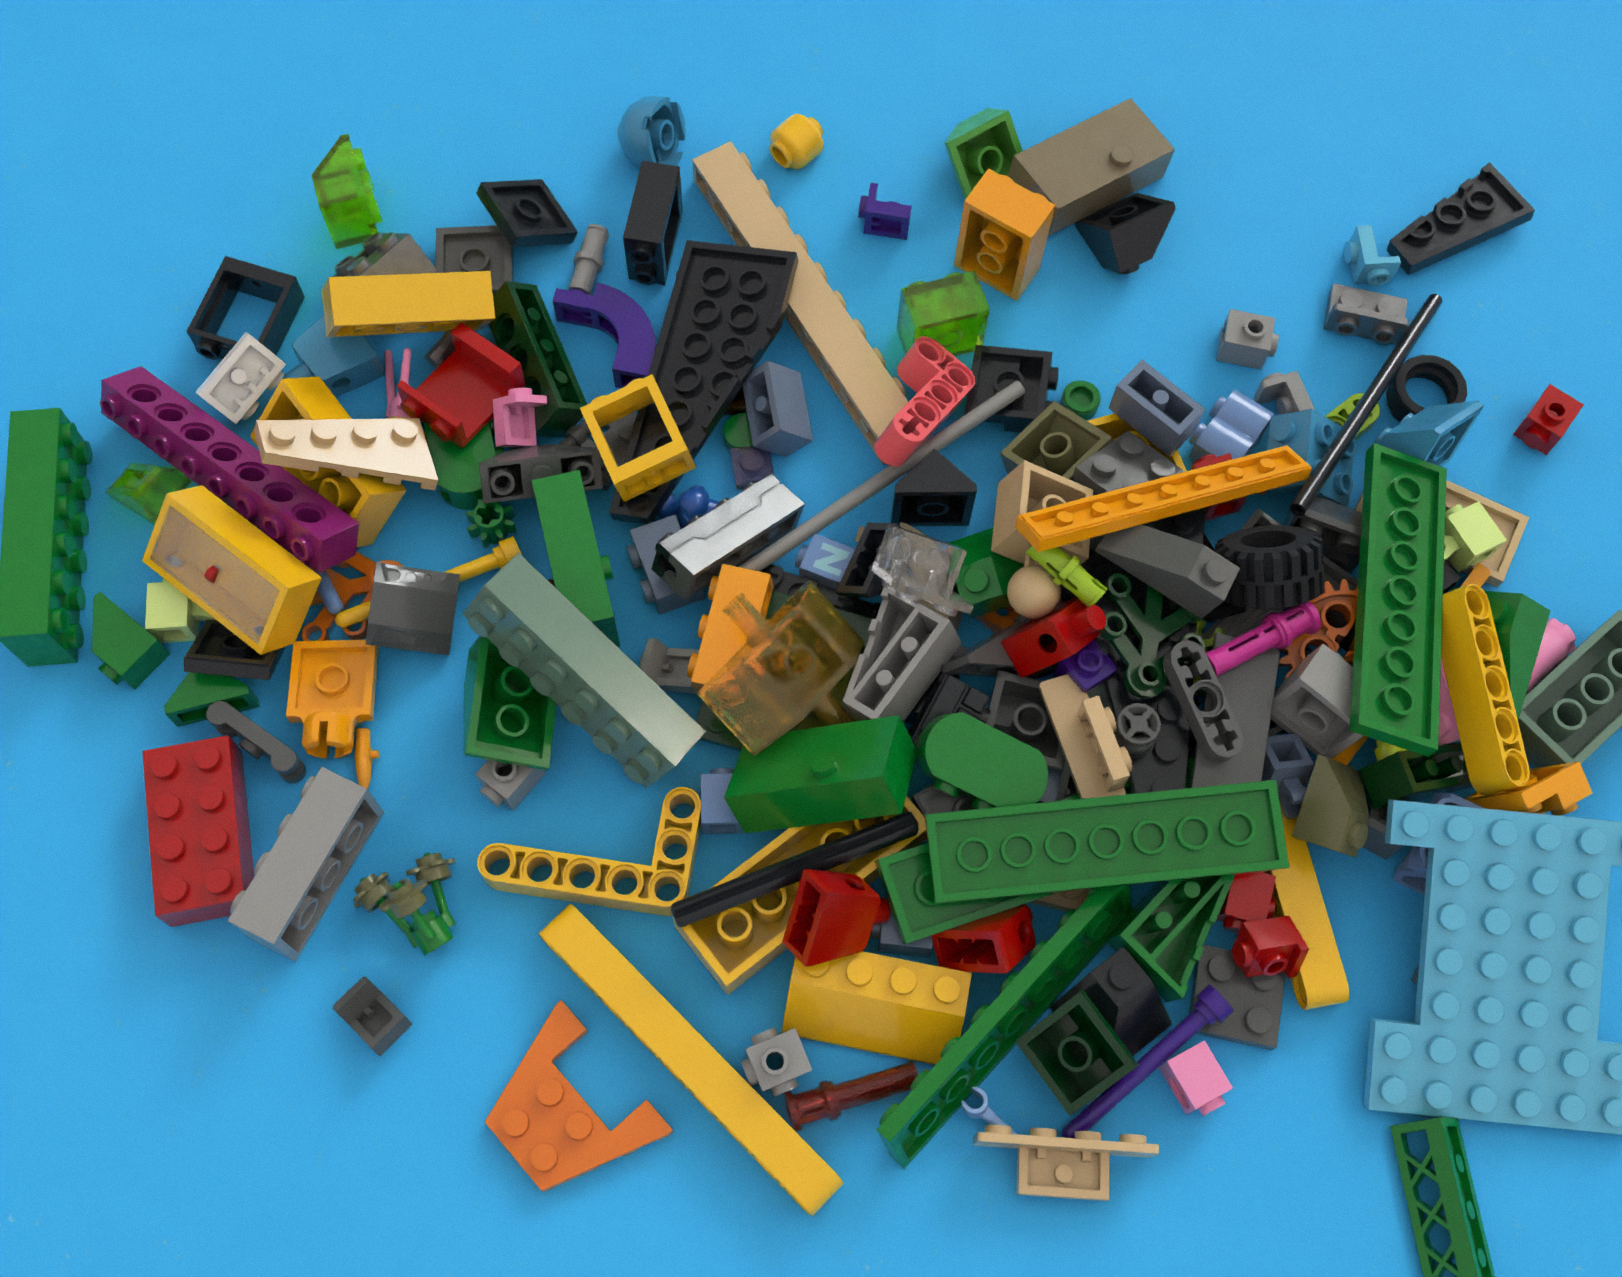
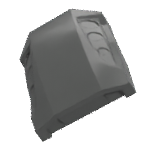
[365,562,460,655]

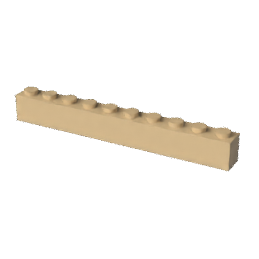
[692,141,908,465]

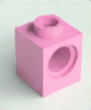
[1158,1040,1233,1116]

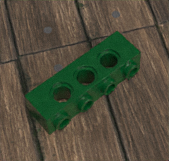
[488,281,587,437]

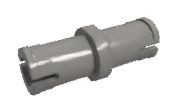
[568,224,609,295]

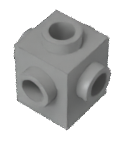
[741,1027,812,1097]

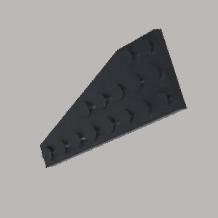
[609,240,799,524]
[1081,494,1205,794]

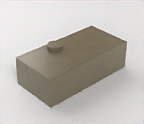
[1008,98,1175,236]

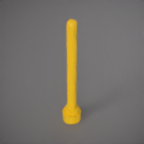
[335,536,522,628]

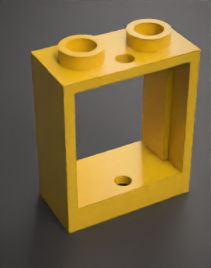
[580,374,697,502]

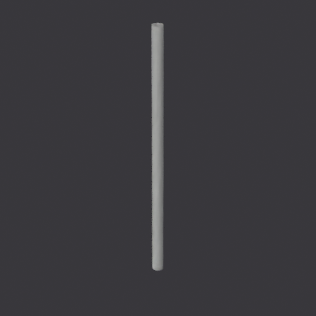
[738,381,1025,572]

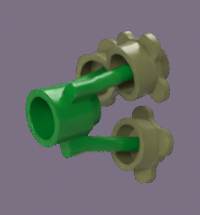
[353,853,456,955]

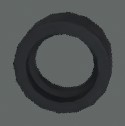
[1386,355,1467,422]

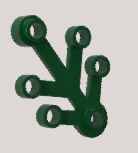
[1098,573,1206,699]

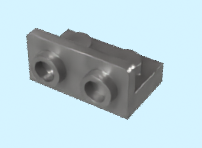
[1323,283,1409,345]

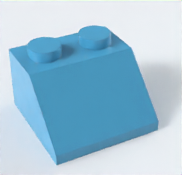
[1374,401,1484,467]

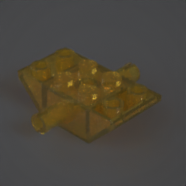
[696,580,864,756]

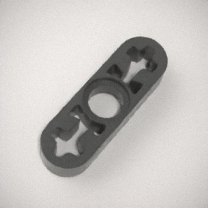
[1163,640,1244,762]

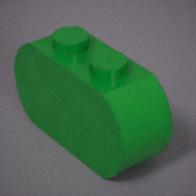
[423,417,504,510]
[917,712,1048,809]

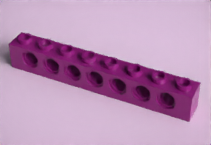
[100,366,359,573]

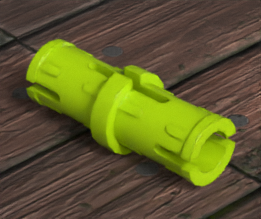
[1026,546,1108,607]

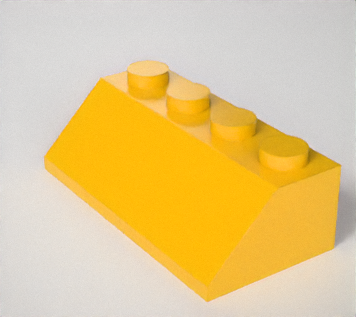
[781,951,972,1065]

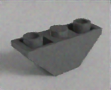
[478,444,603,504]

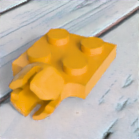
[286,640,379,759]

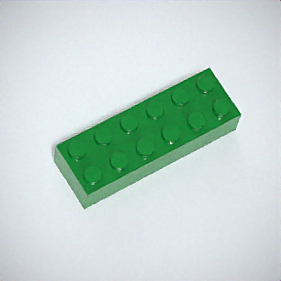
[0,408,92,667]

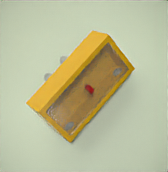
[142,485,322,655]

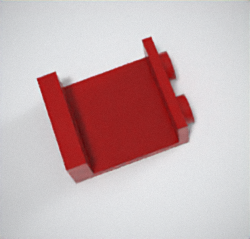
[396,322,526,448]

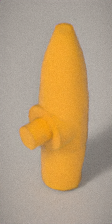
[354,728,380,789]

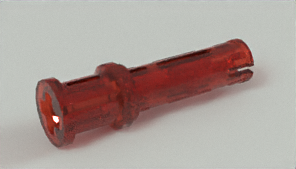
[783,1060,918,1132]

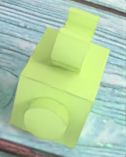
[1444,501,1507,573]
[145,579,216,643]

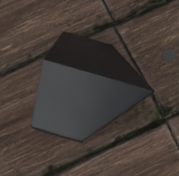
[836,522,909,598]

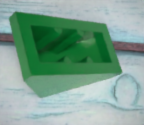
[164,672,260,727]

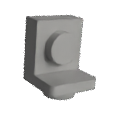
[1254,371,1315,415]

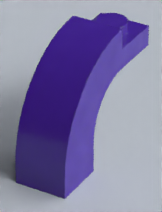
[553,283,656,389]

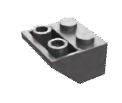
[332,232,437,277]

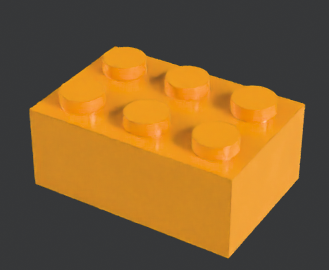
[954,168,1055,301]

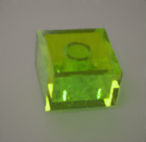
[897,271,990,356]

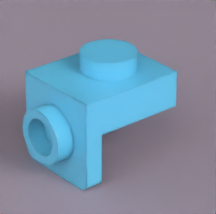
[1344,225,1401,286]

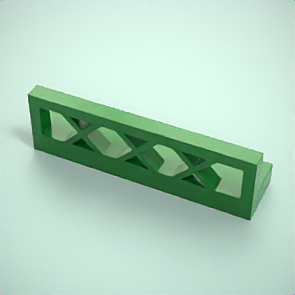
[1390,1117,1495,1277]

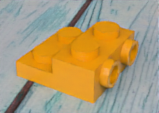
[1465,761,1592,816]

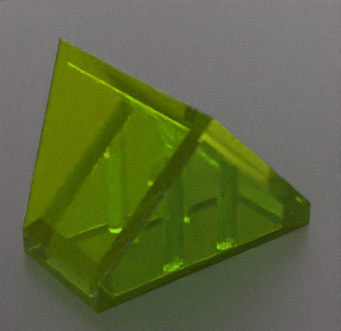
[105,463,193,525]

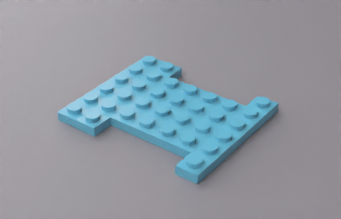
[1363,799,1622,1135]

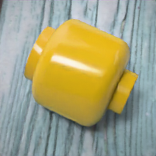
[769,114,824,170]

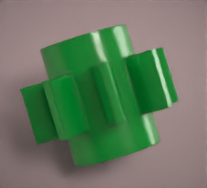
[466,498,517,548]

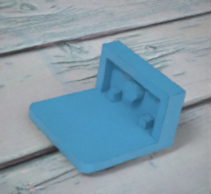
[1265,409,1356,506]

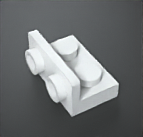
[195,332,286,424]

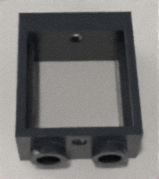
[623,161,683,285]
[186,256,305,360]

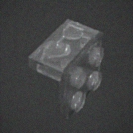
[871,524,974,616]

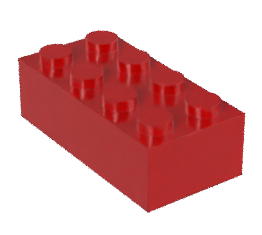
[142,735,254,927]

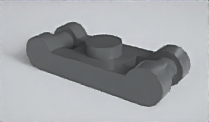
[206,701,306,783]

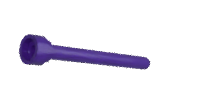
[1061,984,1234,1138]

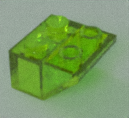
[311,134,383,249]

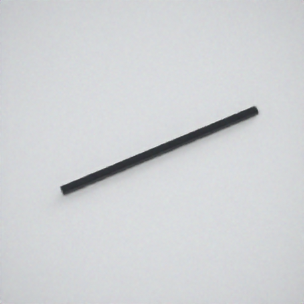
[1290,294,1442,516]

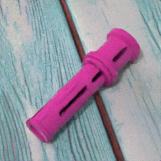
[1206,601,1321,678]

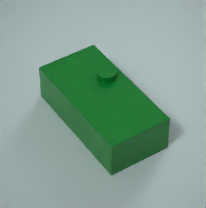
[531,470,621,647]
[724,715,917,833]

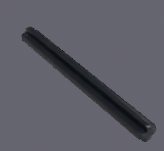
[671,811,919,927]

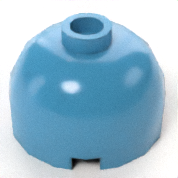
[617,96,686,169]

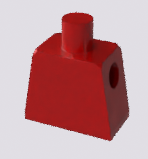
[1001,597,1106,678]
[782,869,890,967]
[931,904,1036,974]

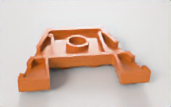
[485,1000,674,1192]

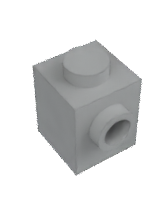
[1216,309,1279,370]
[475,760,546,811]

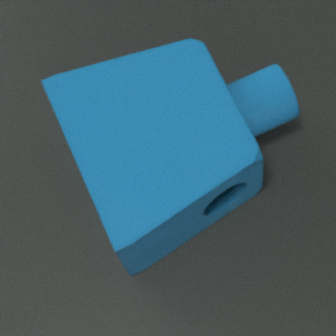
[284,315,385,397]

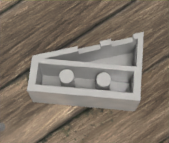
[843,584,962,722]

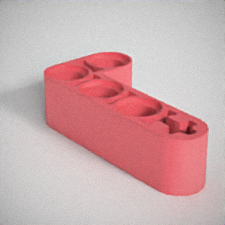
[874,336,976,467]

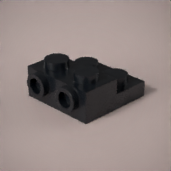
[965,345,1059,432]

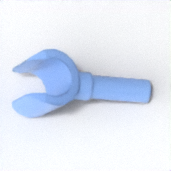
[961,1087,1017,1134]

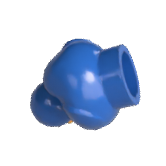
[657,485,719,529]

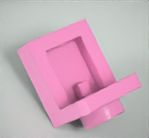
[492,388,548,448]

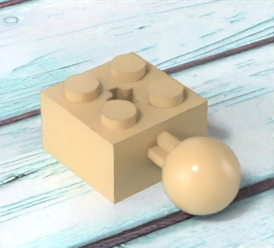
[991,460,1094,619]

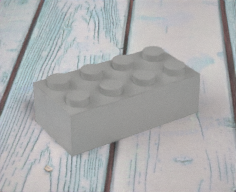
[228,767,384,962]

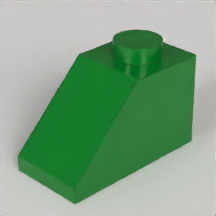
[92,592,170,690]

